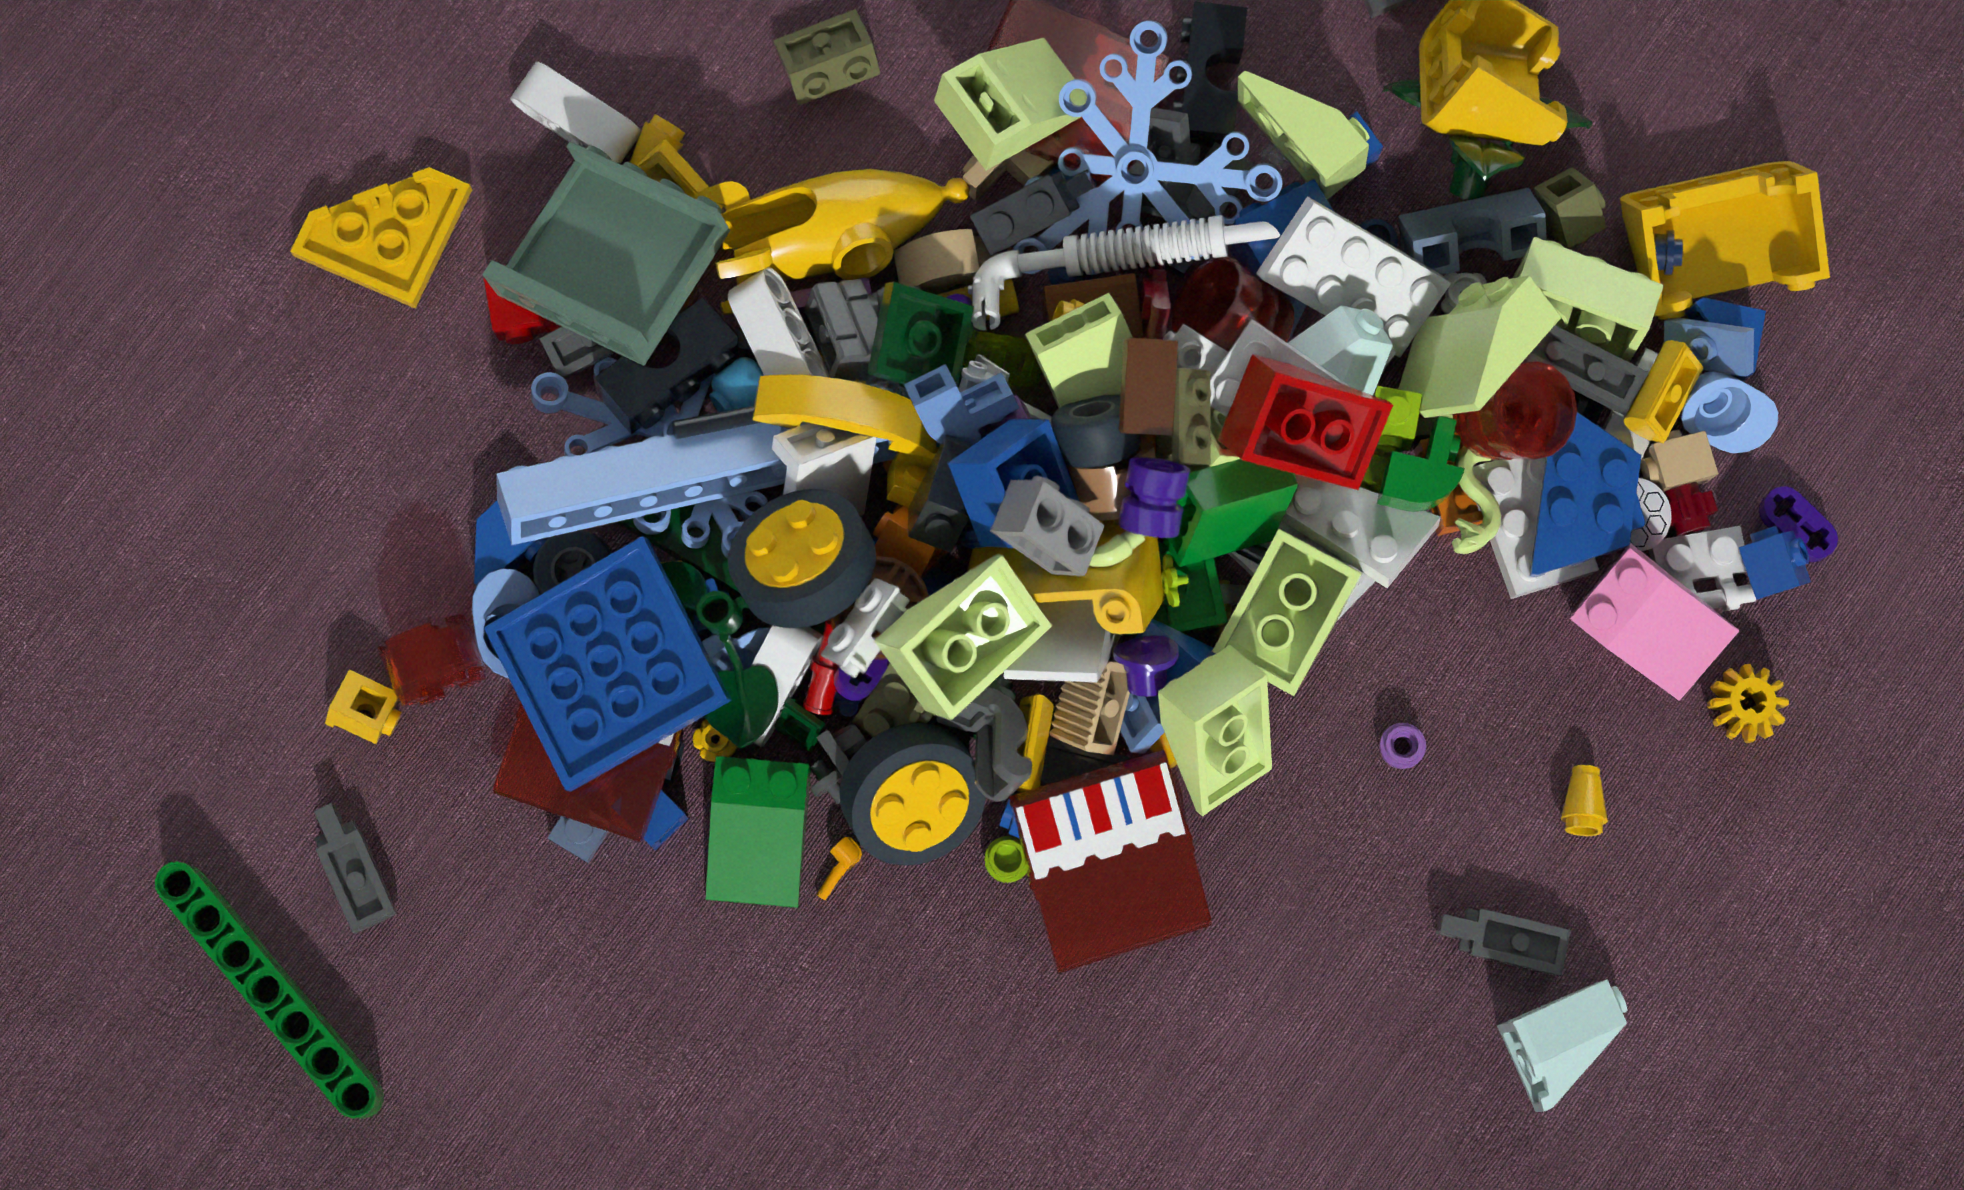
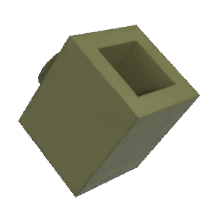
[1534,167,1607,248]

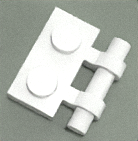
[1649,526,1756,611]

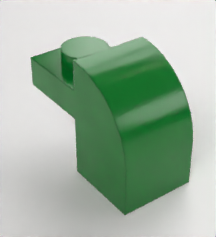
[1376,416,1465,512]

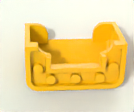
[1419,0,1568,145]
[1620,161,1830,320]
[967,520,1165,634]

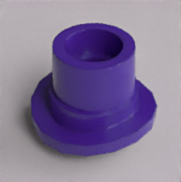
[1113,636,1179,697]

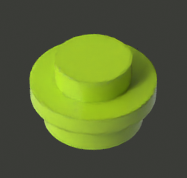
[984,836,1031,883]

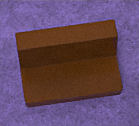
[1119,338,1178,436]

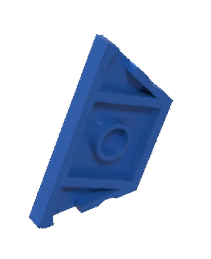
[1530,401,1642,577]

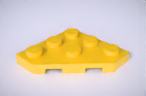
[290,167,473,308]

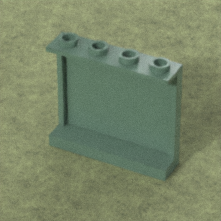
[482,142,730,366]

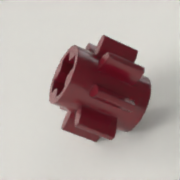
[1664,482,1718,536]

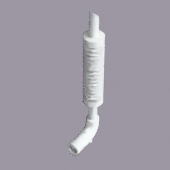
[968,215,1280,330]

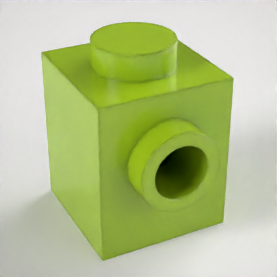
[1373,386,1422,452]

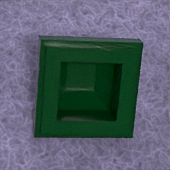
[774,697,825,753]

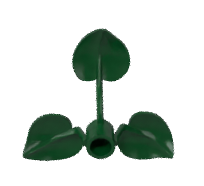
[1382,79,1593,200]
[661,561,779,747]

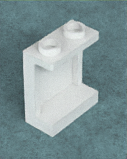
[772,423,877,516]

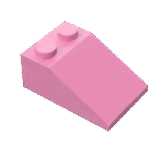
[1570,543,1739,701]

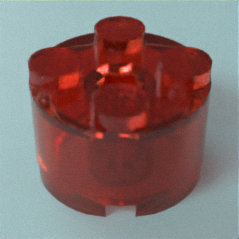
[377,614,486,706]

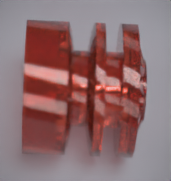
[1172,256,1294,352]
[1453,361,1577,460]

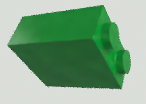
[1162,459,1298,567]

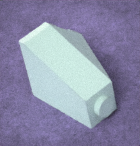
[1288,305,1393,395]
[1497,980,1627,1112]

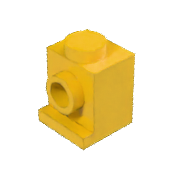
[325,669,402,744]

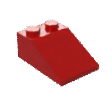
[1218,354,1393,490]

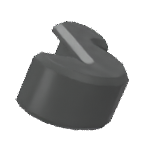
[936,686,1032,801]

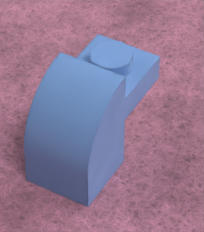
[904,364,1019,445]

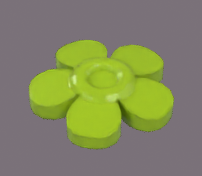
[1161,554,1188,607]

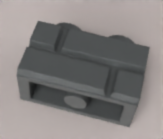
[804,279,880,382]

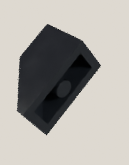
[908,434,973,553]

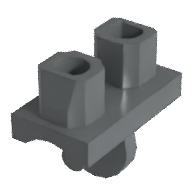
[811,723,867,805]

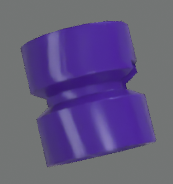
[1118,457,1190,538]

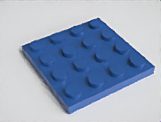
[484,536,732,792]

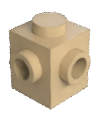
[1640,430,1718,492]

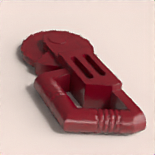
[1139,260,1171,340]

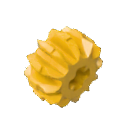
[1707,664,1789,743]

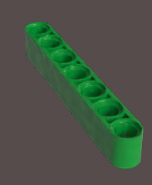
[155,861,384,1119]

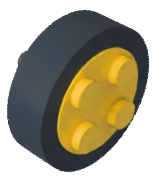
[728,489,876,628]
[839,723,986,865]

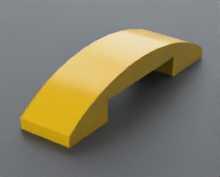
[753,374,937,459]

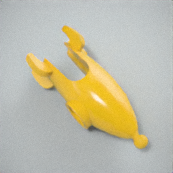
[691,169,970,315]

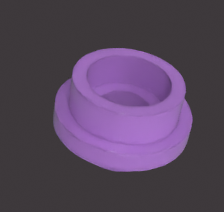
[1379,723,1426,769]

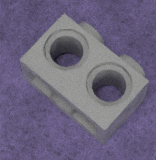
[991,476,1104,576]

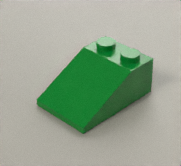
[706,756,811,908]

